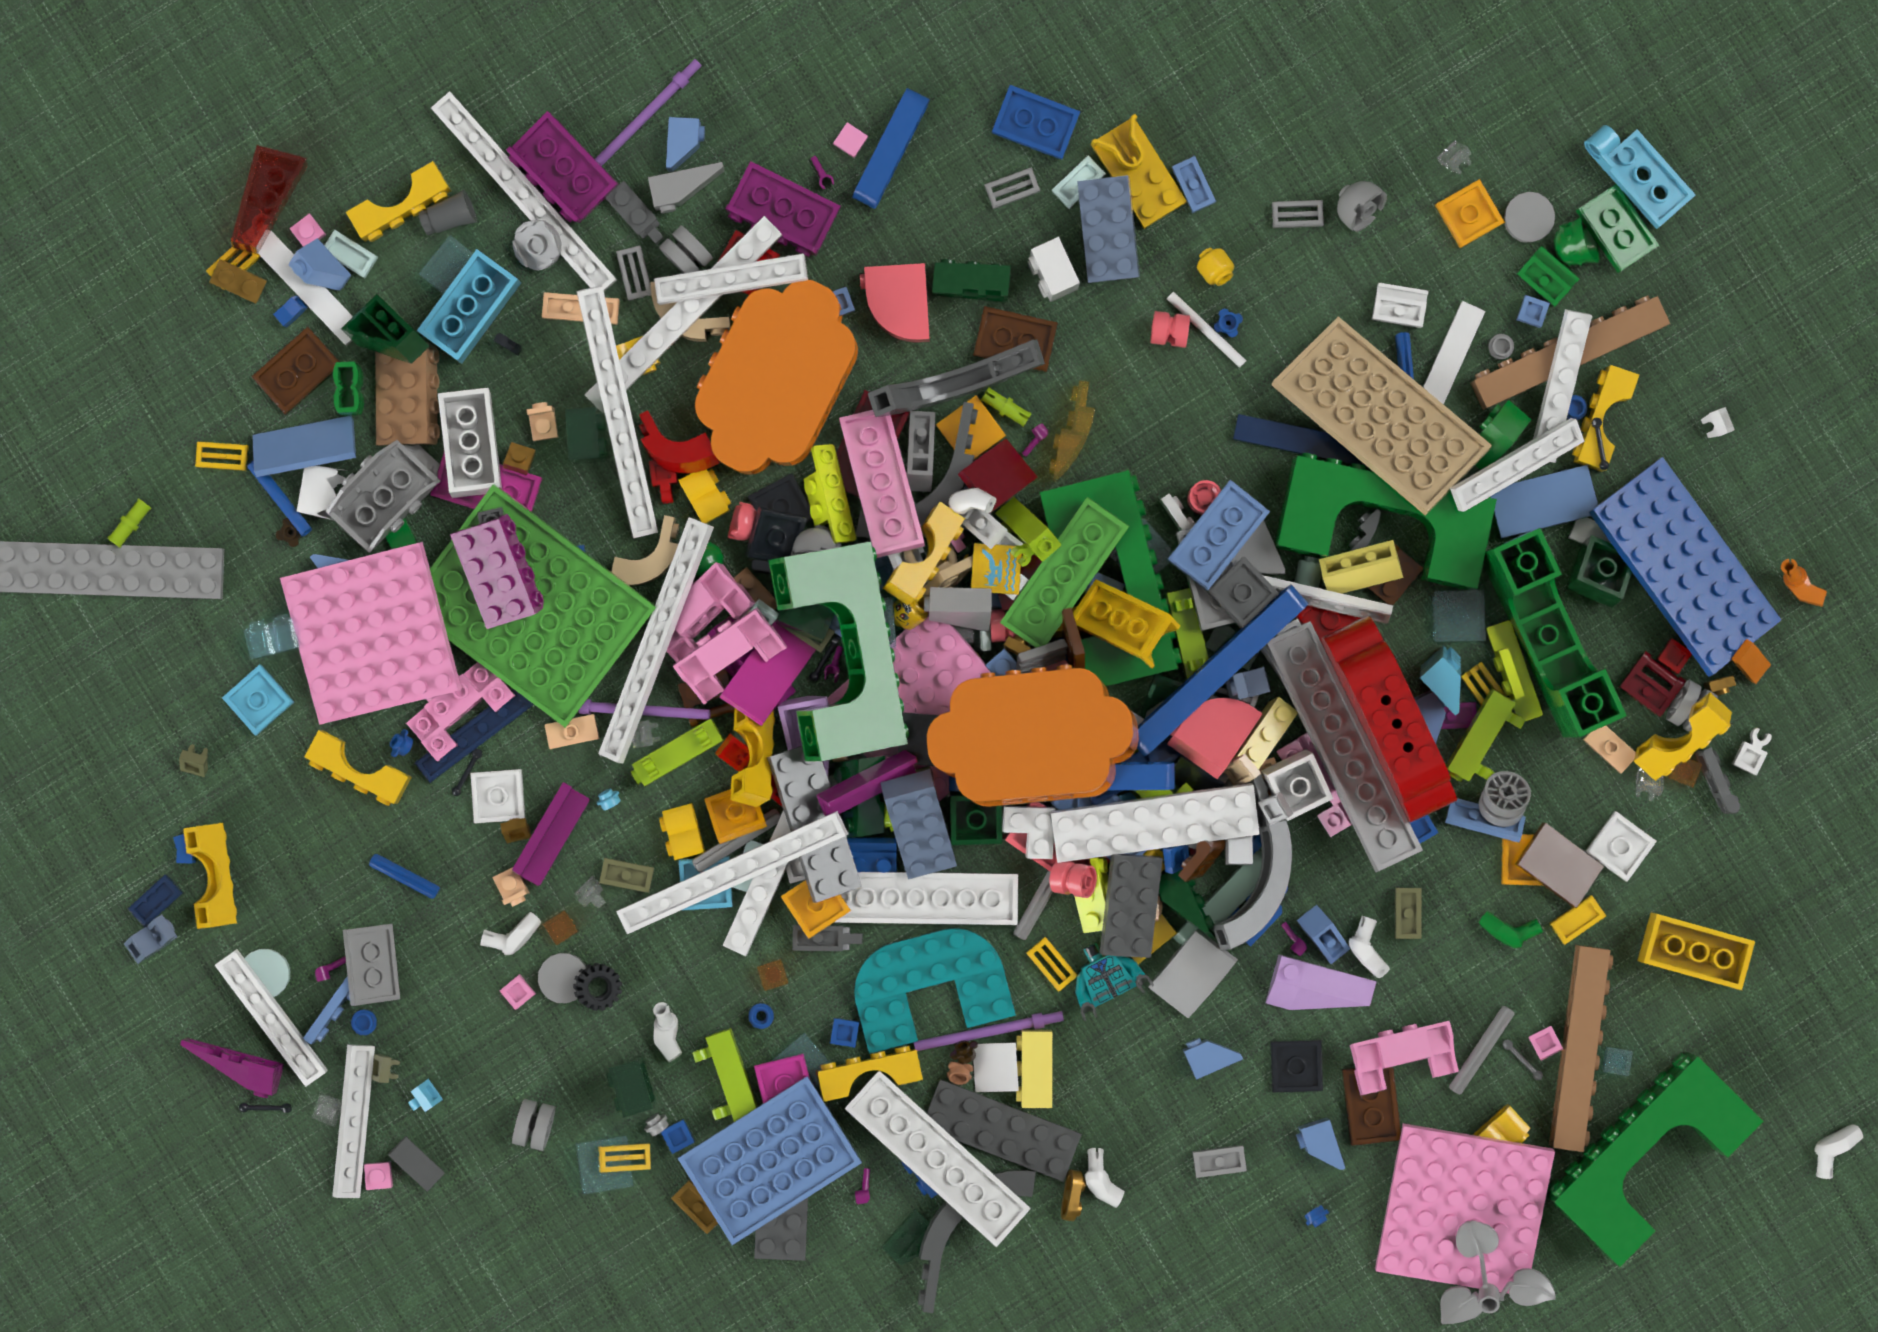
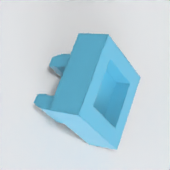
[408,1079,443,1112]

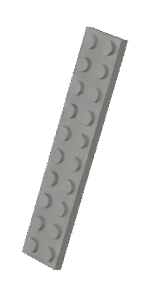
[0,541,224,599]
[1265,621,1423,872]

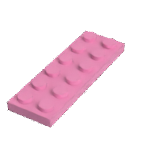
[839,410,925,558]

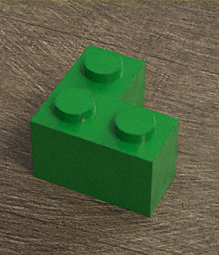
[1475,400,1531,470]

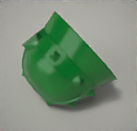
[1554,217,1599,266]

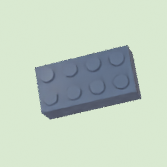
[1077,175,1140,283]
[881,769,957,880]

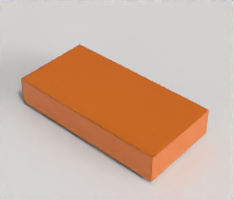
[1732,639,1771,684]

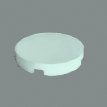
[244,949,290,997]

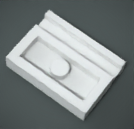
[1372,283,1428,328]

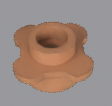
[947,1062,973,1085]

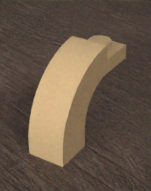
[651,282,731,342]
[612,515,679,586]

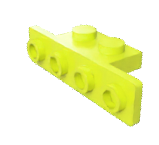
[803,444,856,544]
[1486,620,1543,721]
[1074,857,1108,933]

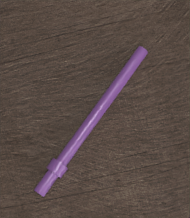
[595,59,702,166]
[579,699,710,720]
[914,1011,1064,1051]

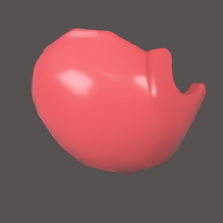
[727,502,757,541]

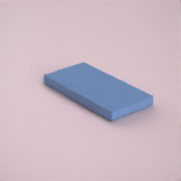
[253,415,356,477]
[1490,465,1598,539]
[1167,480,1270,591]

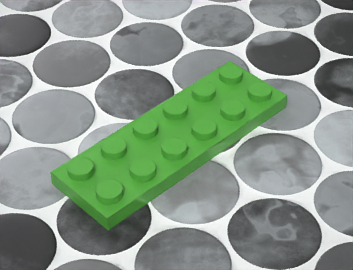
[1000,497,1129,648]

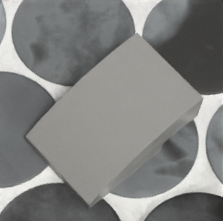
[1148,928,1238,1018]

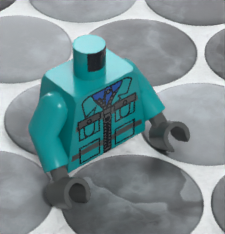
[1075,943,1154,1021]

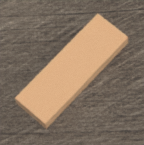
[542,292,620,325]

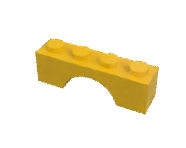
[346,161,451,242]
[1572,365,1639,472]
[882,502,965,605]
[1634,692,1732,781]
[731,708,775,807]
[304,730,412,806]
[183,823,237,929]
[816,1046,923,1102]

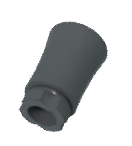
[419,189,477,235]

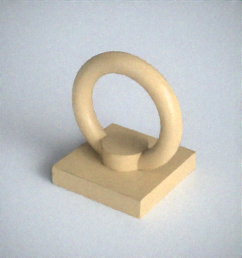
[903,530,973,597]

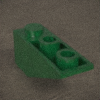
[1159,869,1215,940]

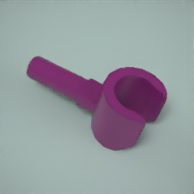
[811,156,834,189]
[1022,424,1048,457]
[824,646,843,683]
[1281,922,1307,956]
[315,956,346,982]
[855,1168,870,1204]

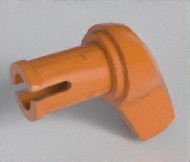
[1781,559,1827,607]

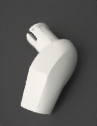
[1349,916,1390,978]
[1814,1124,1863,1179]
[1084,1148,1125,1208]

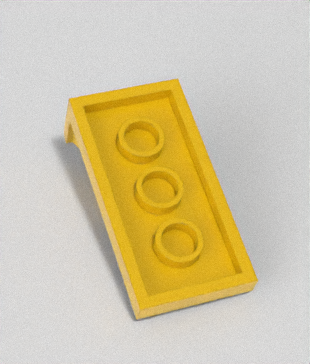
[1091,114,1187,229]
[1073,579,1180,669]

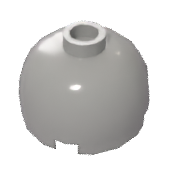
[1337,181,1387,232]
[791,525,842,556]

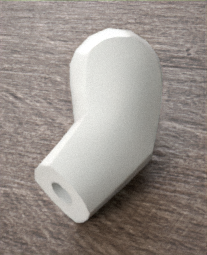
[948,488,996,515]
[480,912,541,955]
[653,1002,682,1062]

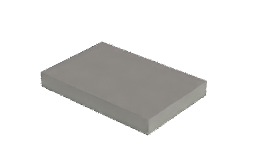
[343,924,400,1006]

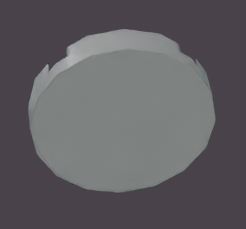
[1504,192,1555,243]
[513,219,562,271]
[538,953,586,1003]

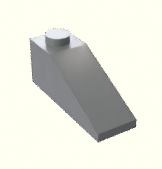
[648,162,725,213]
[907,411,935,492]

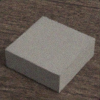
[1258,792,1293,825]

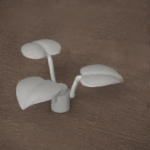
[1440,1220,1556,1324]

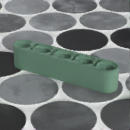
[1172,849,1262,945]

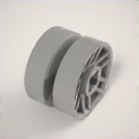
[659,225,713,274]
[1666,680,1718,732]
[1479,771,1531,827]
[512,1099,556,1151]

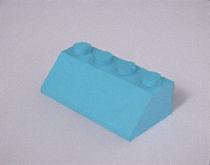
[417,249,521,364]
[1420,645,1461,716]

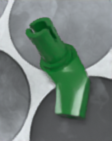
[1479,911,1543,949]

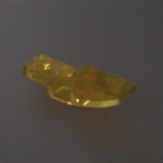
[1049,380,1095,481]

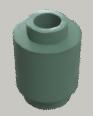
[1294,556,1322,588]

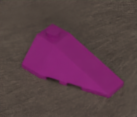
[180,1038,284,1098]

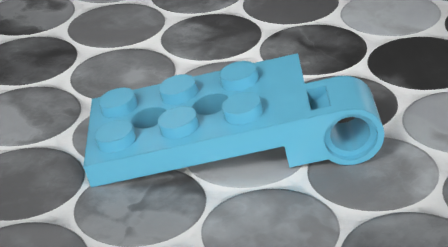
[1584,125,1695,229]

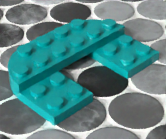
[854,928,1016,1054]

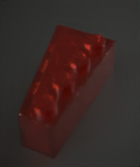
[231,145,308,254]

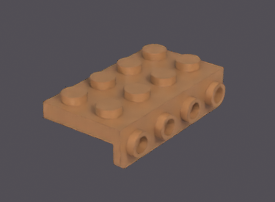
[375,342,440,446]

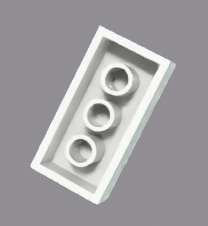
[438,388,502,498]

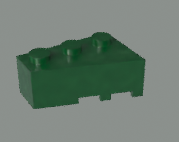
[932,259,1011,303]
[341,294,430,364]
[834,756,885,838]

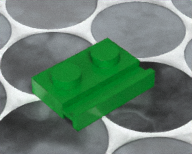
[1517,245,1580,307]

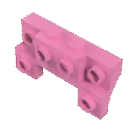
[666,562,755,662]
[673,607,787,704]
[406,662,516,762]
[1277,732,1352,837]
[1350,1021,1459,1096]

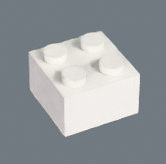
[1027,237,1080,302]
[1261,749,1333,821]

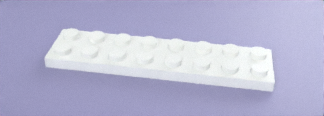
[1050,783,1259,863]
[835,872,1018,925]
[845,1071,1031,1247]

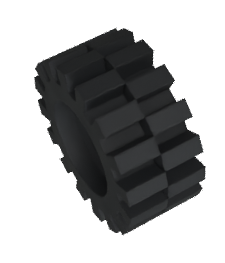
[573,963,622,1011]

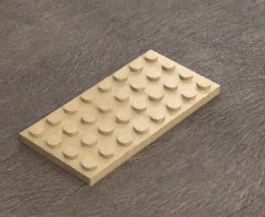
[1272,317,1492,516]

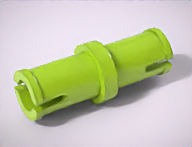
[981,387,1032,427]
[108,498,151,548]

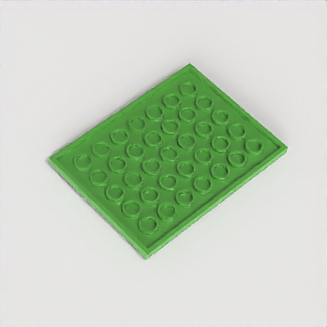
[430,484,656,728]

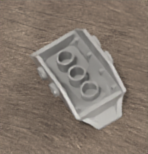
[326,440,440,553]

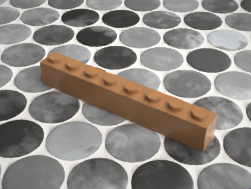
[1470,295,1670,410]
[1549,945,1613,1152]

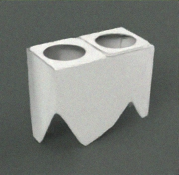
[297,466,347,521]

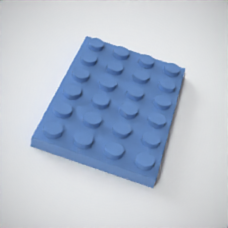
[678,1076,862,1245]

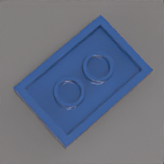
[992,85,1080,160]

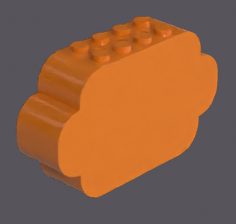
[695,280,858,475]
[927,665,1139,807]

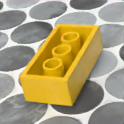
[1637,913,1755,990]

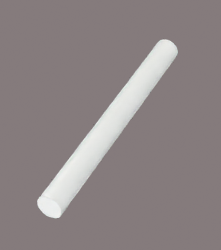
[1167,292,1247,368]

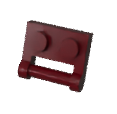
[1618,651,1686,717]

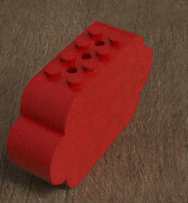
[1321,616,1457,823]

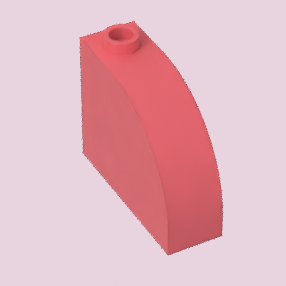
[860,263,930,342]
[1167,698,1263,779]

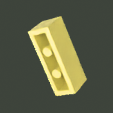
[1319,540,1403,594]
[1233,697,1298,770]
[1016,1029,1052,1108]

